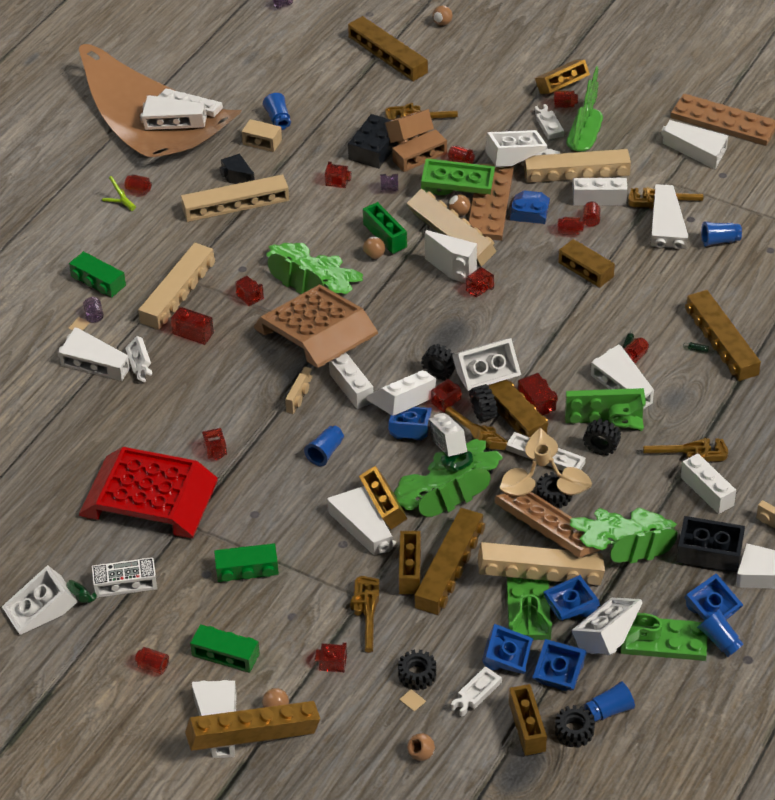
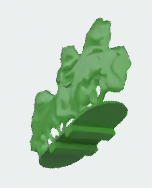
[566,66,603,151]
[266,243,363,294]
[394,439,503,517]
[570,508,678,563]

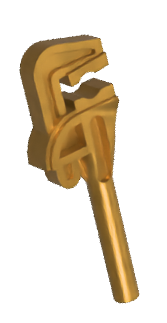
[385,103,458,120]
[628,187,704,210]
[445,407,508,450]
[643,438,729,462]
[350,576,379,653]

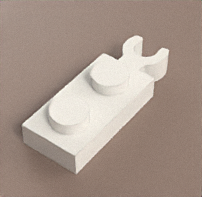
[535,104,564,140]
[125,336,152,382]
[451,667,502,717]

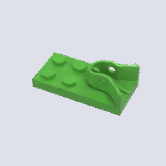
[421,159,495,195]
[565,388,646,431]
[507,577,552,640]
[621,612,707,661]

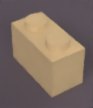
[242,119,282,152]

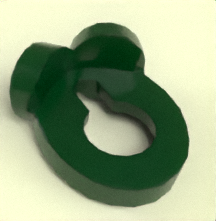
[441,450,473,473]
[66,580,97,604]

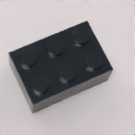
[348,114,398,169]
[676,516,745,572]

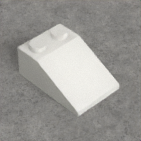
[485,130,547,168]
[425,230,477,284]
[2,565,78,634]
[571,598,642,655]

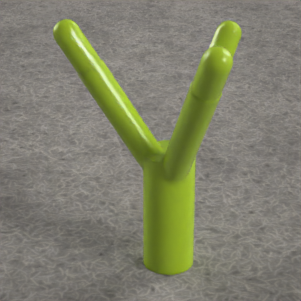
[102,176,136,211]

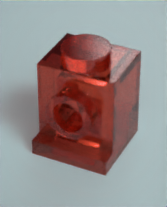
[325,161,352,188]
[466,267,494,298]
[235,276,264,307]
[431,379,461,413]
[202,428,227,460]
[315,643,347,673]

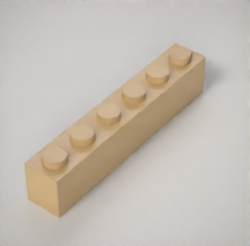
[524,149,631,183]
[181,175,289,222]
[407,189,497,267]
[138,243,215,330]
[478,542,605,585]

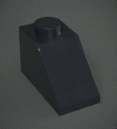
[220,153,255,184]

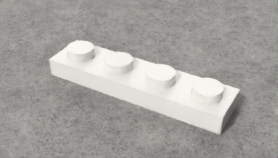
[158,89,223,117]
[506,432,586,471]

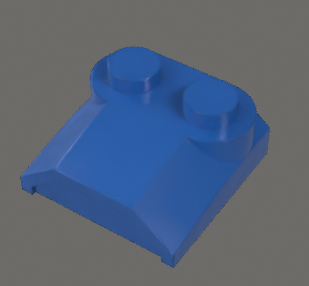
[510,190,550,224]
[388,407,432,440]
[684,573,743,620]
[543,575,600,620]
[482,624,534,674]
[533,639,586,691]

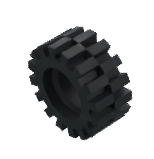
[421,344,456,380]
[469,384,498,422]
[583,419,621,456]
[536,472,572,508]
[398,649,436,690]
[555,705,595,747]

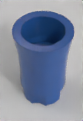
[262,93,291,130]
[701,221,742,247]
[304,426,344,466]
[697,609,743,657]
[584,681,635,721]

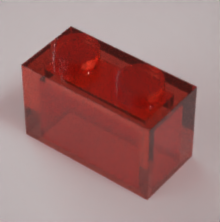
[171,307,214,345]
[518,373,558,415]

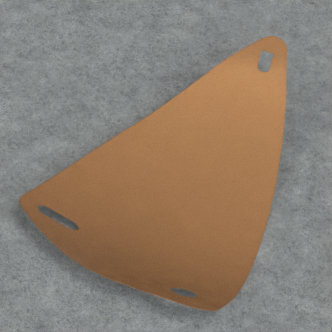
[79,44,242,157]

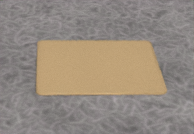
[69,317,90,331]
[400,689,426,711]

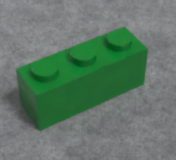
[363,202,407,254]
[69,251,126,298]
[214,543,279,582]
[190,624,260,673]

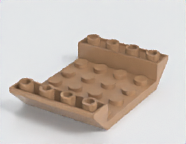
[254,284,378,368]

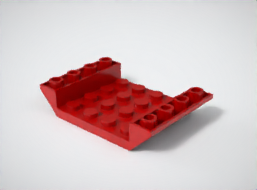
[79,447,218,539]

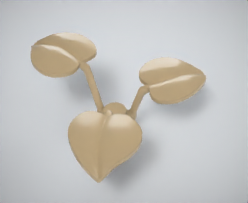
[499,428,592,496]

